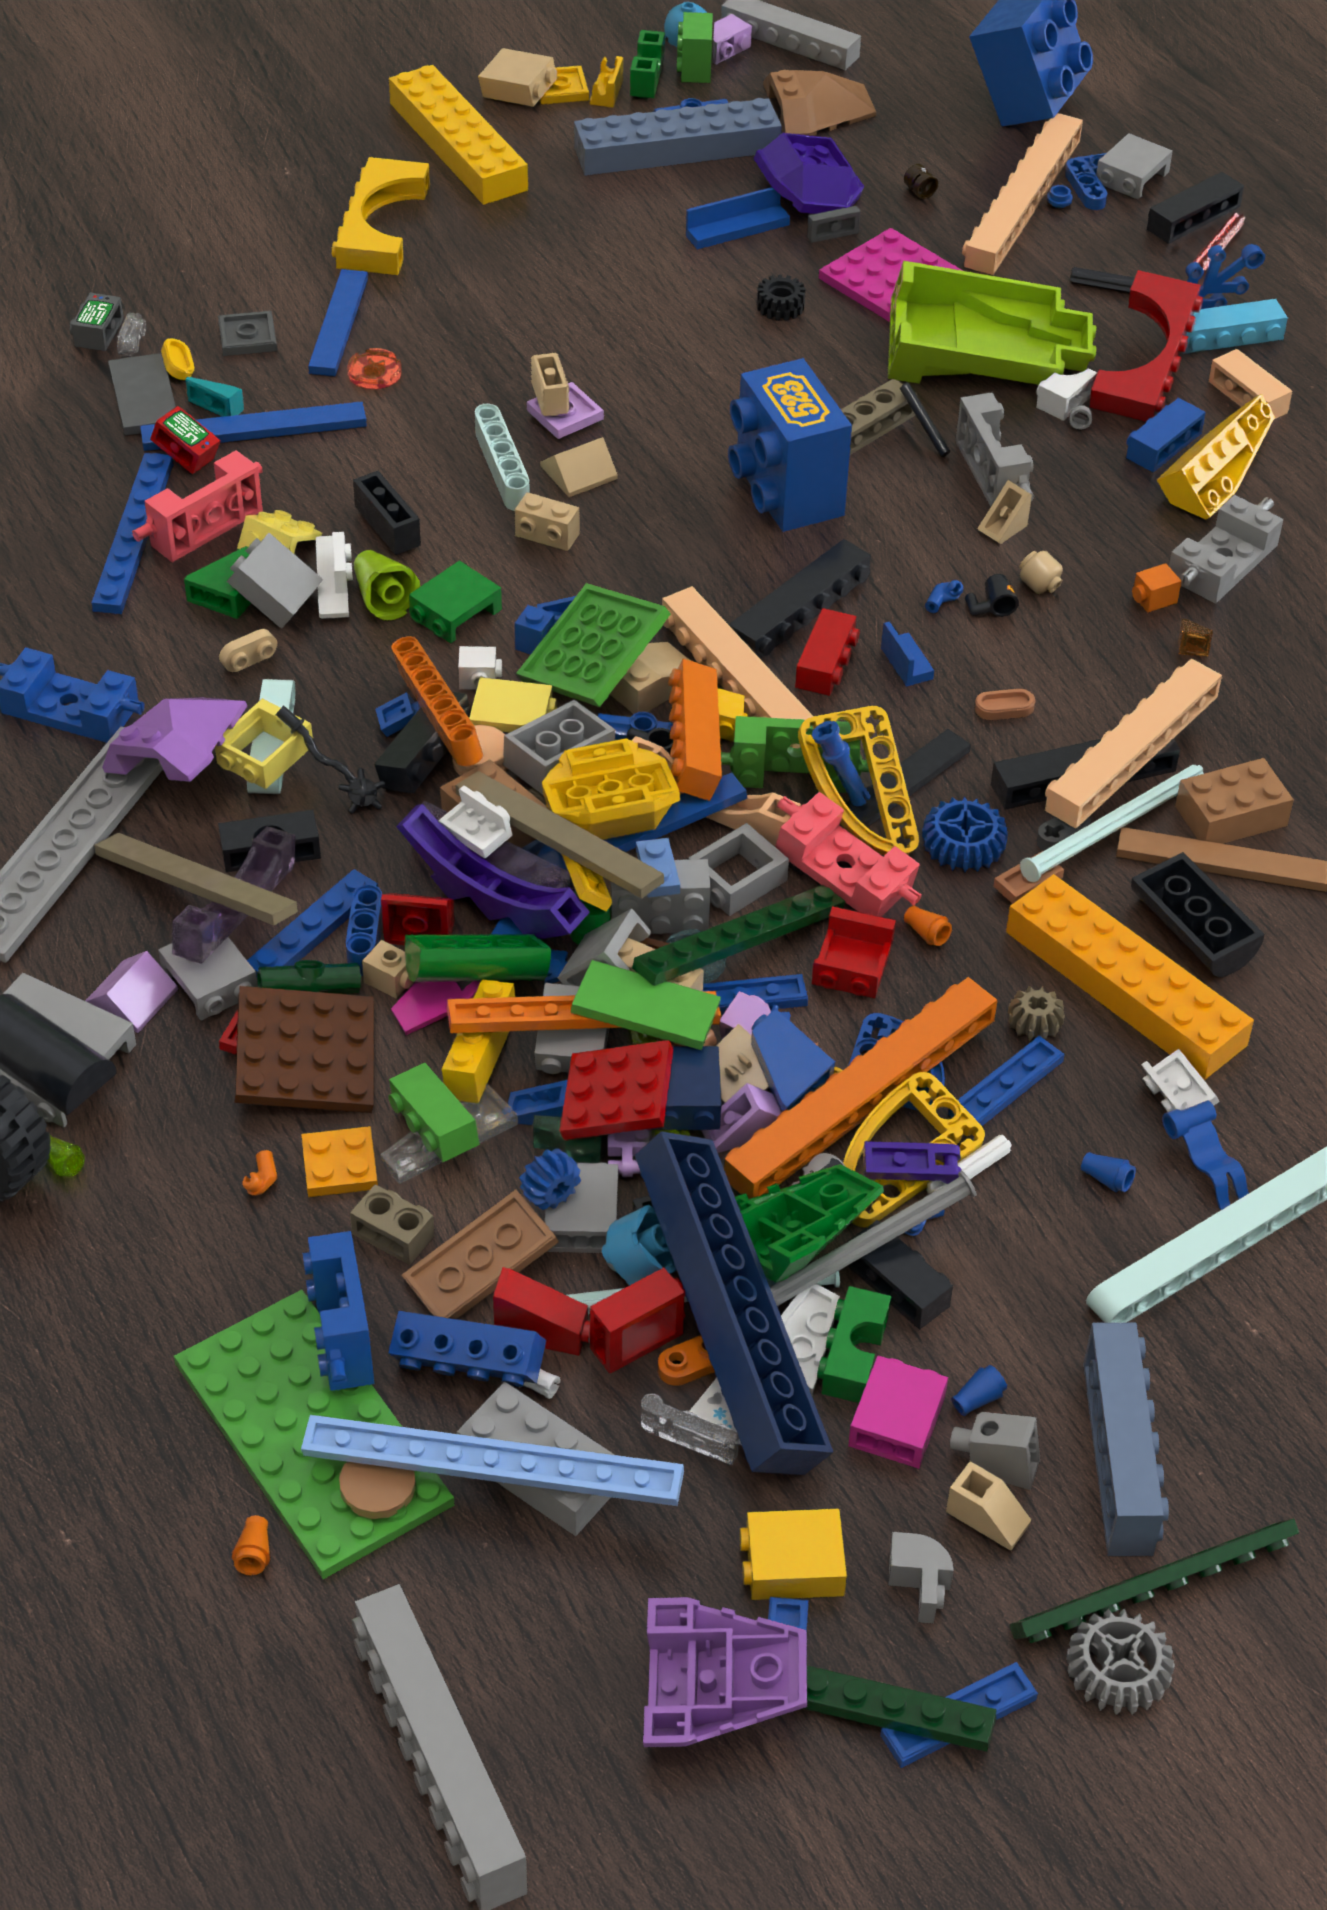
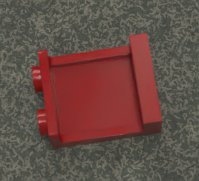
[811,906,896,998]

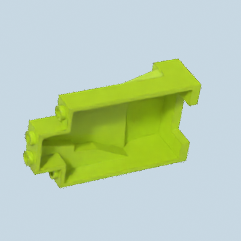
[888,261,1096,385]

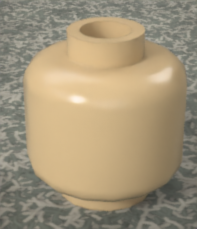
[1019,551,1063,594]

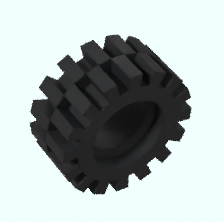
[757,275,805,321]

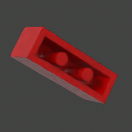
[795,608,860,696]

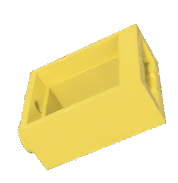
[215,698,313,789]

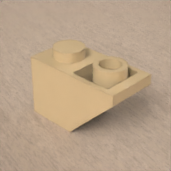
[946,1461,1031,1551]

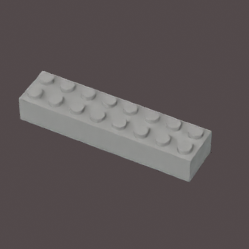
[351,1584,527,1910]

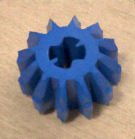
[519,1148,581,1210]

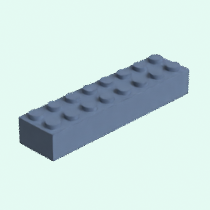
[574,98,782,175]

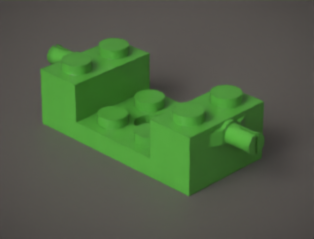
[721,716,870,793]

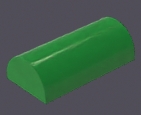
[405,934,551,982]

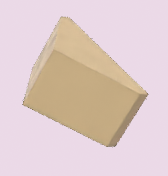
[977,480,1032,544]

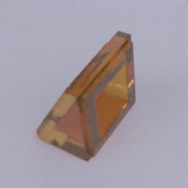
[1178,619,1213,656]

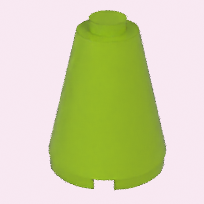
[353,550,421,620]

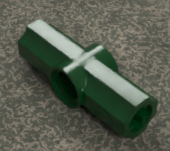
[257,960,361,994]

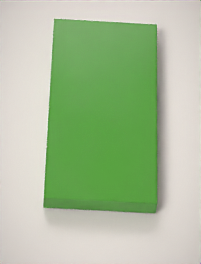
[571,960,721,1050]

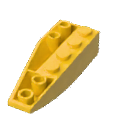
[1157,394,1275,519]

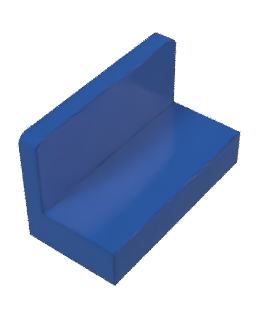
[881,622,934,687]

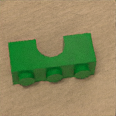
[630,30,665,99]
[817,1286,891,1403]

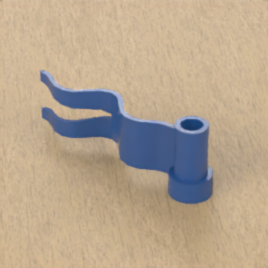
[1162,1100,1249,1210]

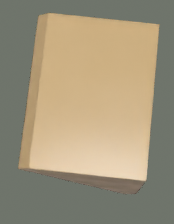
[540,437,618,497]

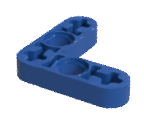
[1065,153,1108,210]

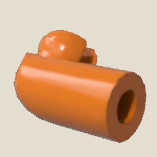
[243,1150,277,1196]

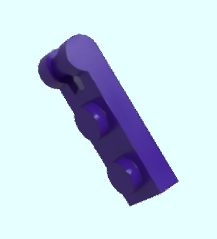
[863,1141,962,1184]

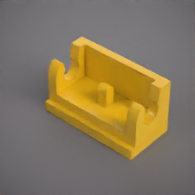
[590,56,623,107]

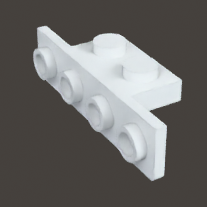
[316,532,353,619]

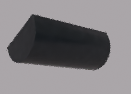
[1131,852,1265,977]
[0,994,117,1115]

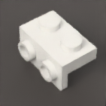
[438,786,513,858]
[1141,1049,1220,1112]

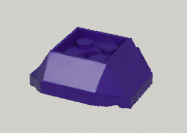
[754,133,864,214]

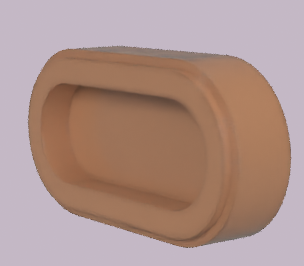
[974,689,1035,720]

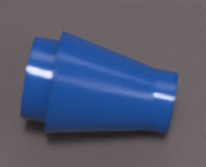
[1081,1152,1136,1192]
[951,1365,1007,1416]

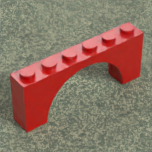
[1089,270,1203,421]

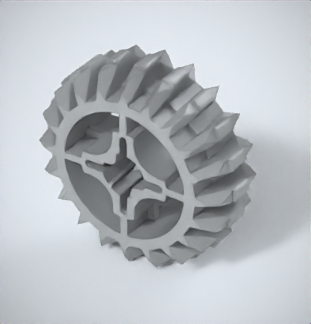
[1066,1608,1175,1715]

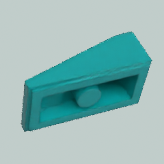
[186,377,244,417]

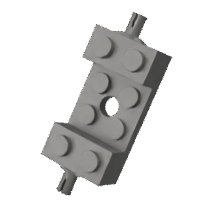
[956,393,1034,507]
[1169,495,1283,604]

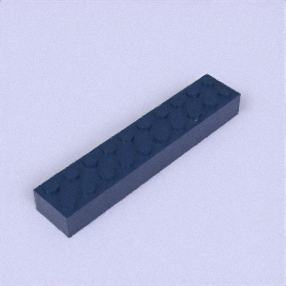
[635,1131,833,1475]

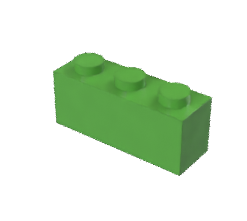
[388,1063,479,1162]

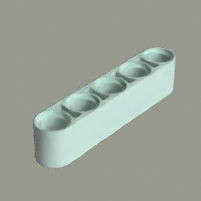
[475,404,530,511]
[247,679,296,794]

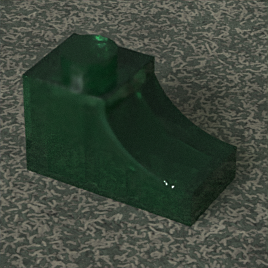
[533,1115,603,1164]

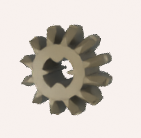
[1008,986,1065,1042]

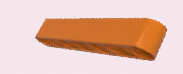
[391,636,483,766]

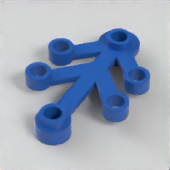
[1185,244,1265,309]

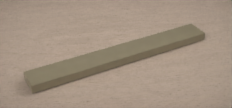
[455,771,664,899]
[94,833,298,925]

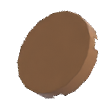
[339,1462,416,1519]

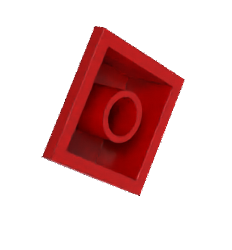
[381,893,455,945]

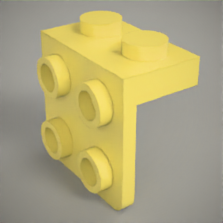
[237,510,322,554]

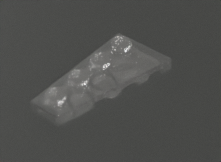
[381,1083,518,1184]

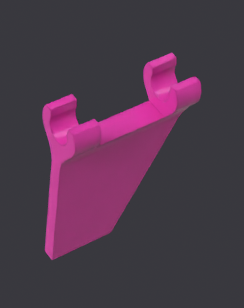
[391,981,480,1035]

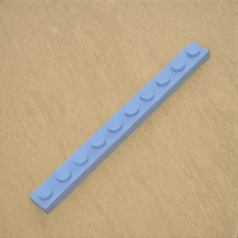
[301,1415,684,1506]

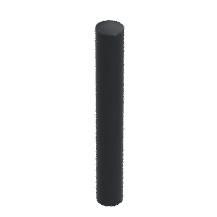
[900,383,951,457]

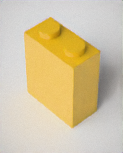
[740,1509,847,1600]

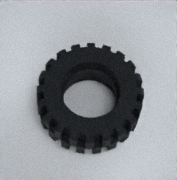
[0,1075,51,1201]

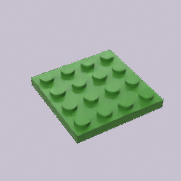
[516,583,671,707]

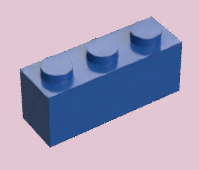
[1126,398,1206,472]

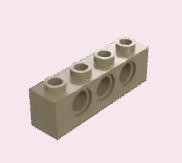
[841,378,917,455]

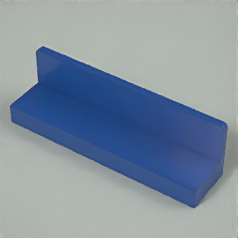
[686,187,790,249]

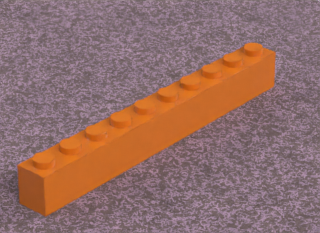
[724,977,997,1199]

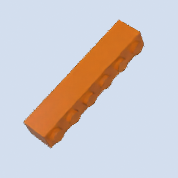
[668,658,722,801]

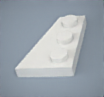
[781,1284,840,1396]

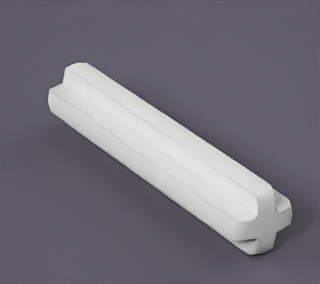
[926,1135,1012,1195]

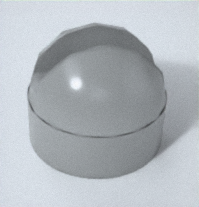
[1070,405,1092,430]

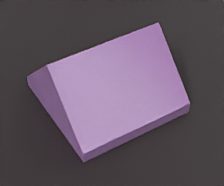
[85,951,178,1033]

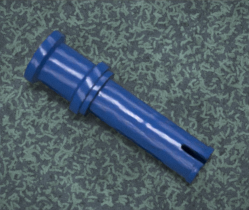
[812,721,870,806]

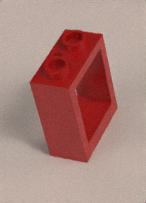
[590,1267,686,1374]

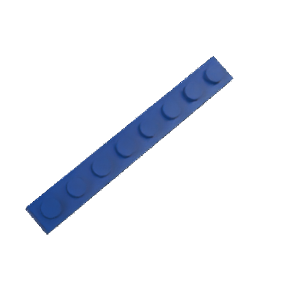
[91,453,173,614]

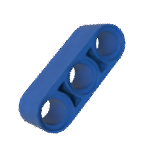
[346,884,383,976]

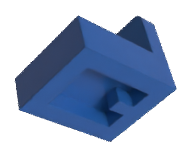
[375,692,421,737]

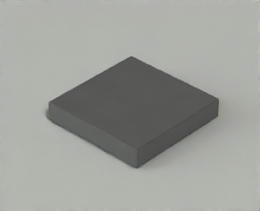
[218,311,277,356]

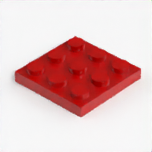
[560,1040,674,1140]

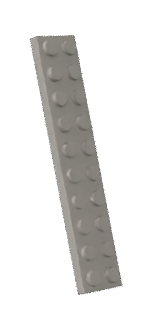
[0,726,163,963]

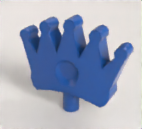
[544,949,568,984]

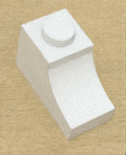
[1036,368,1097,421]

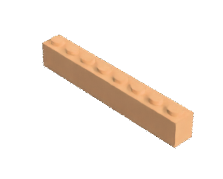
[662,586,814,748]
[1045,658,1222,829]

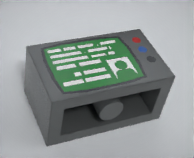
[70,292,124,351]

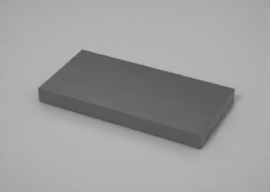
[108,353,176,435]

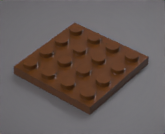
[234,986,374,1113]

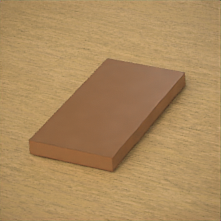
[402,1190,559,1319]

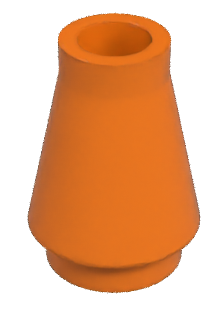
[904,906,952,946]
[232,1515,270,1575]

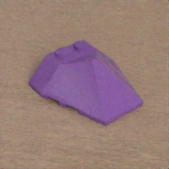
[102,697,247,782]
[643,1597,807,1747]

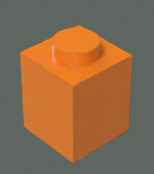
[1132,563,1182,613]

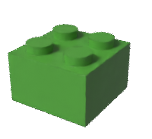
[677,12,713,83]

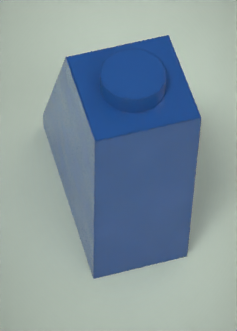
[751,1008,835,1112]

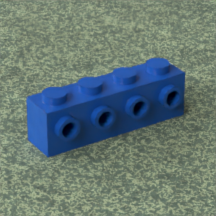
[388,1311,546,1387]

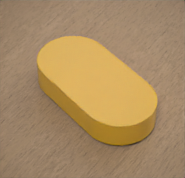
[161,338,195,380]

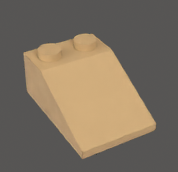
[610,642,691,714]

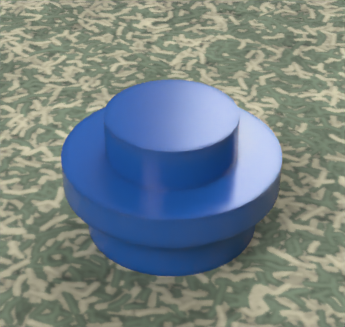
[1047,185,1073,208]

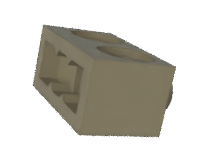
[350,1184,434,1265]

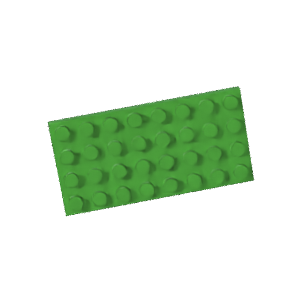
[174,1290,455,1579]

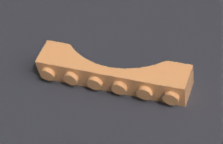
[632,736,801,846]

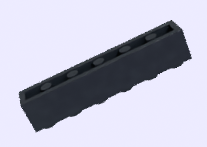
[729,539,871,659]
[991,739,1180,810]

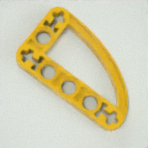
[798,706,919,856]
[843,1072,985,1227]

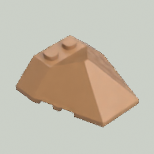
[763,70,876,136]

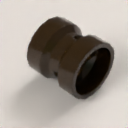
[904,164,939,199]

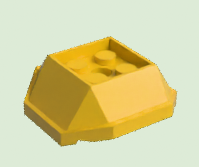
[542,738,680,840]

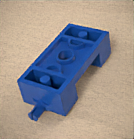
[0,647,145,743]
[302,1231,375,1391]

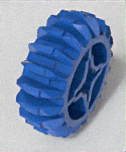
[922,796,1008,872]

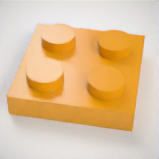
[301,1126,378,1197]

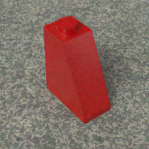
[493,1267,590,1356]

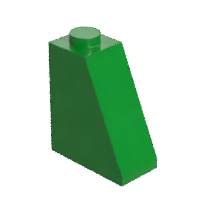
[184,546,251,619]

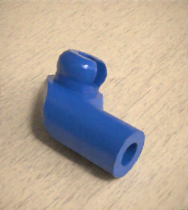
[925,580,964,613]

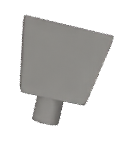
[950,1412,1040,1490]

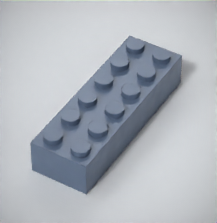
[1083,1322,1169,1556]

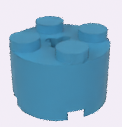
[602,1205,677,1285]

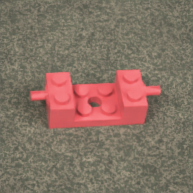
[132,450,263,562]
[775,792,922,917]

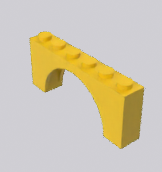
[332,157,430,275]

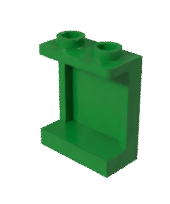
[409,560,502,643]

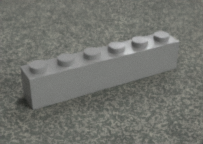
[721,0,861,70]

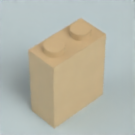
[478,48,557,107]

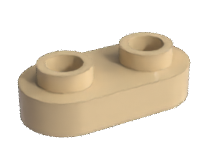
[219,629,277,672]

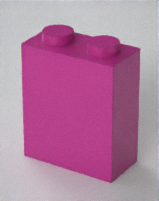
[848,1356,948,1469]

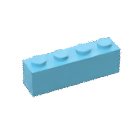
[1182,299,1288,354]

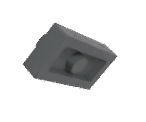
[807,206,861,243]

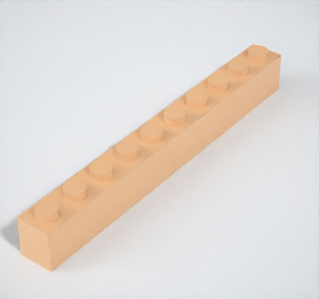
[962,113,1083,275]

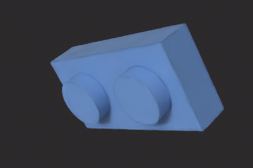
[636,838,680,898]

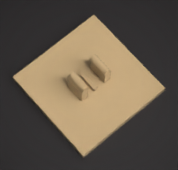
[717,1024,769,1103]

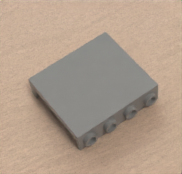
[0,973,136,1127]

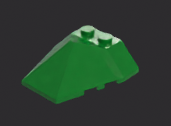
[735,1164,884,1283]

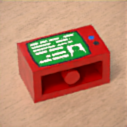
[150,406,221,474]

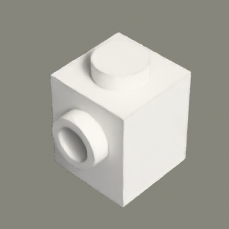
[458,646,502,689]

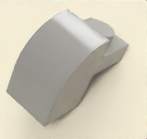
[888,1532,954,1624]

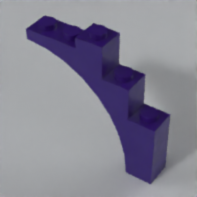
[396,804,590,939]

